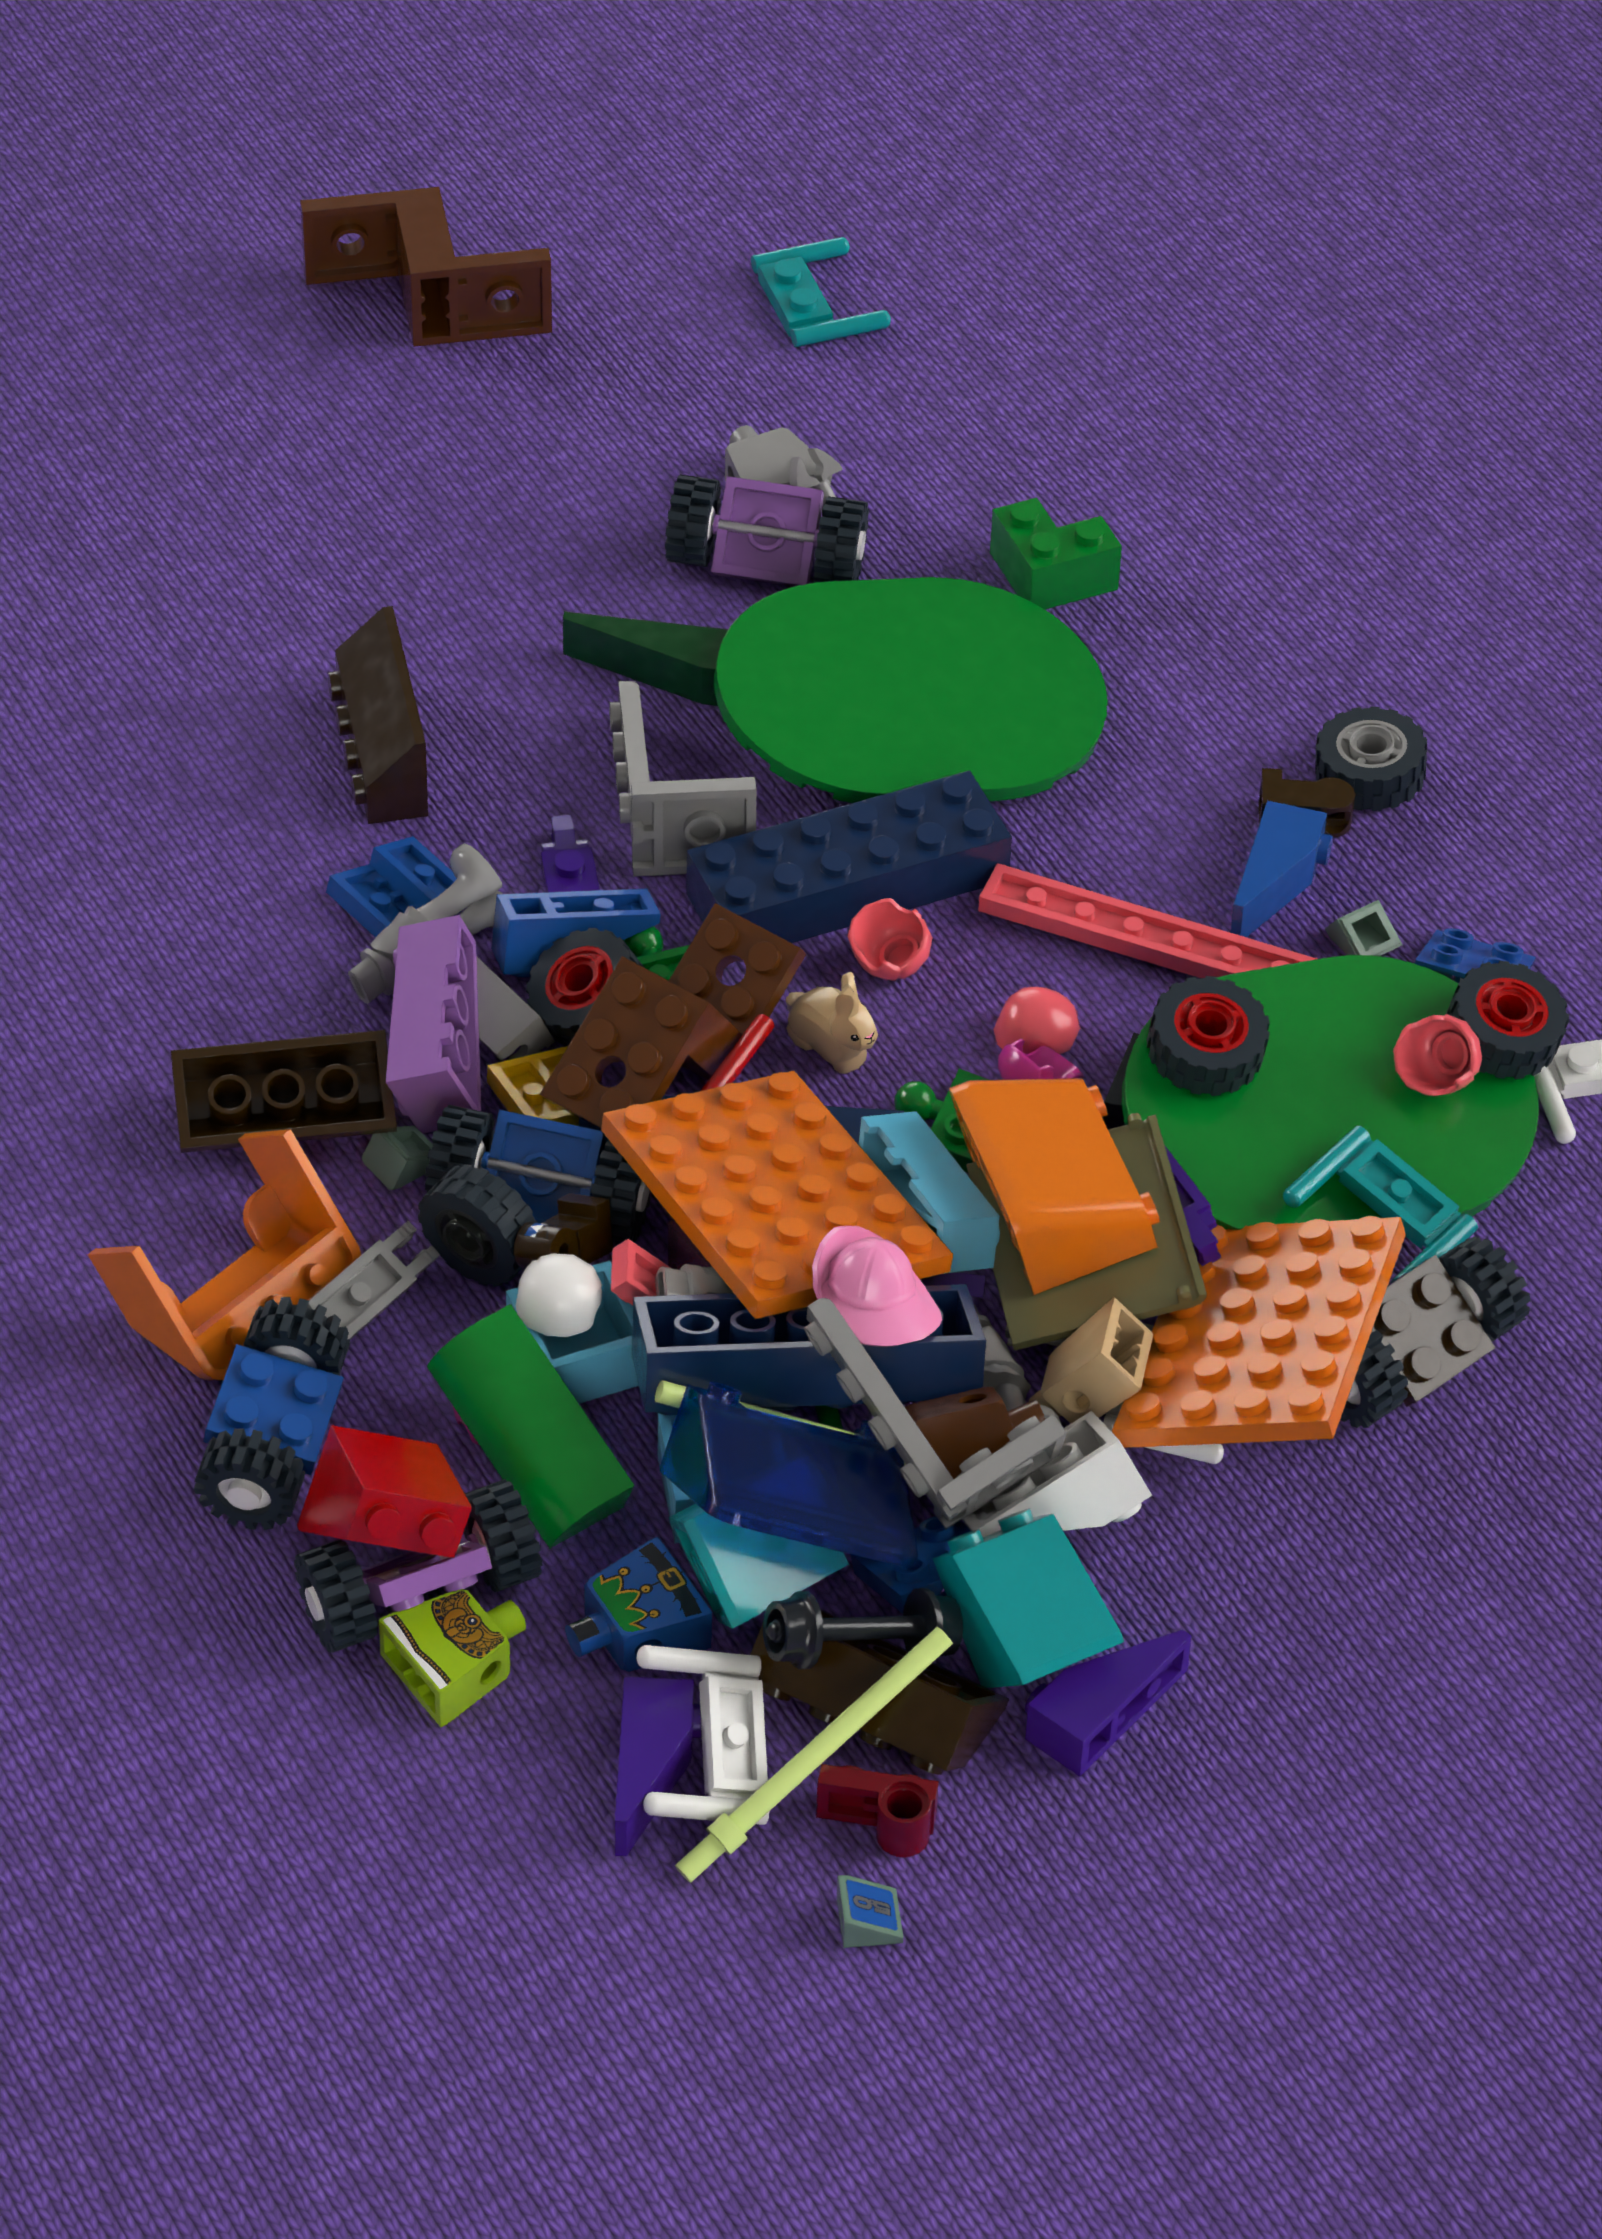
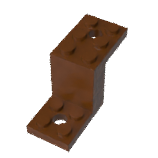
[300,187,552,347]
[540,903,806,1130]

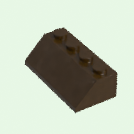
[327,606,428,824]
[171,1030,397,1153]
[750,1608,1009,1775]

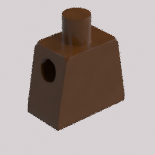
[905,1387,1045,1479]

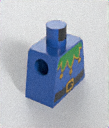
[565,1537,712,1672]

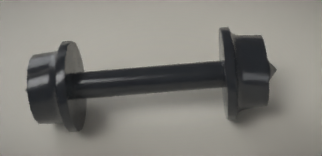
[763,1588,963,1670]

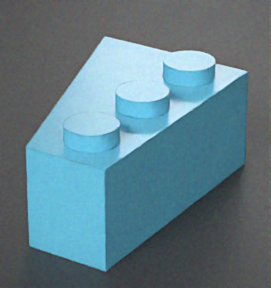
[859,1111,1000,1274]

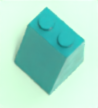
[668,1458,850,1629]
[932,1508,1124,1688]

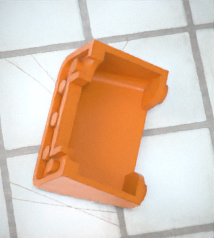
[949,1078,1160,1295]

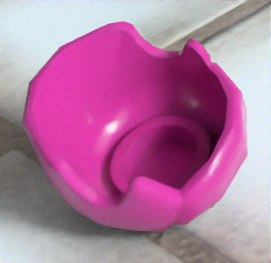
[998,1039,1084,1080]

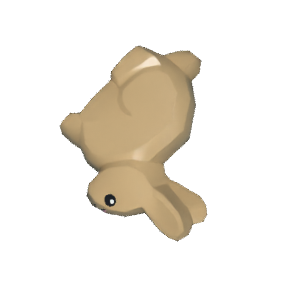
[785,971,878,1074]

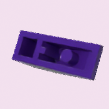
[1025,1629,1192,1777]
[615,1677,702,1856]

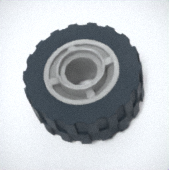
[1315,706,1427,811]

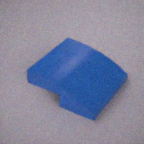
[326,836,464,937]

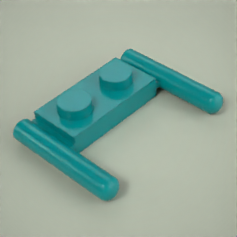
[751,237,891,347]
[1283,1125,1478,1283]

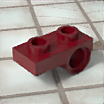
[816,1764,939,1857]

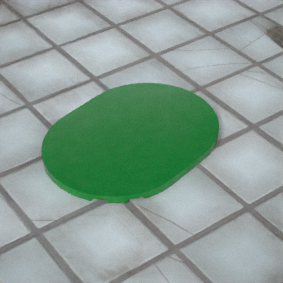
[714,577,1108,803]
[1122,955,1539,1230]

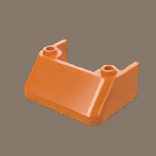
[87,1129,361,1380]

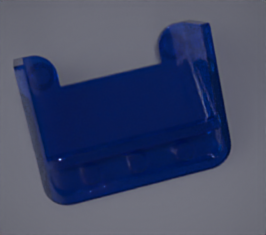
[660,1382,918,1567]

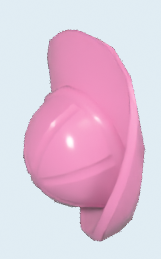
[812,1226,942,1347]

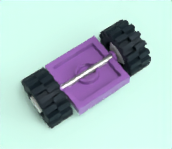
[665,474,869,587]
[294,1479,543,1653]

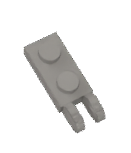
[308,1221,440,1340]

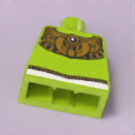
[379,1589,526,1727]

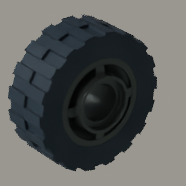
[418,1165,538,1287]

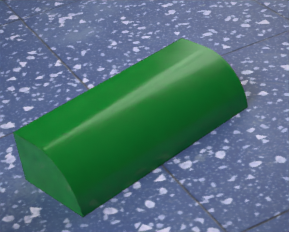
[427,1304,635,1549]

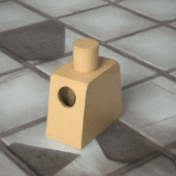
[1029,1297,1153,1423]

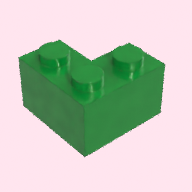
[990,497,1122,610]

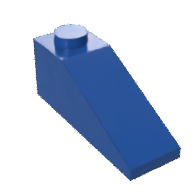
[1230,800,1333,937]
[491,889,661,977]

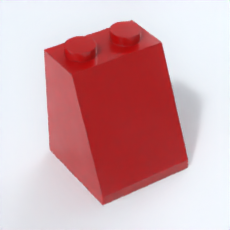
[297,1425,472,1558]

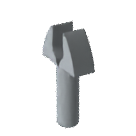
[789,448,843,512]

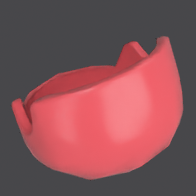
[847,898,933,981]
[993,987,1080,1055]
[1393,1014,1482,1096]

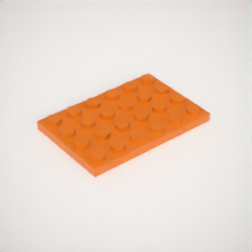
[601,1071,953,1319]
[1112,1216,1406,1448]

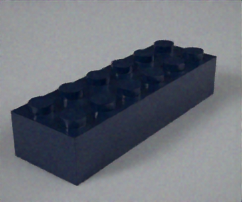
[686,770,1012,943]
[632,1284,986,1415]

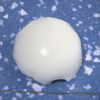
[516,1253,603,1337]

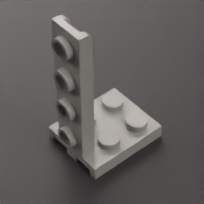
[609,681,757,876]
[804,1298,1067,1530]

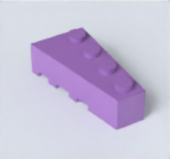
[386,915,481,1134]

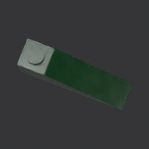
[563,611,728,706]

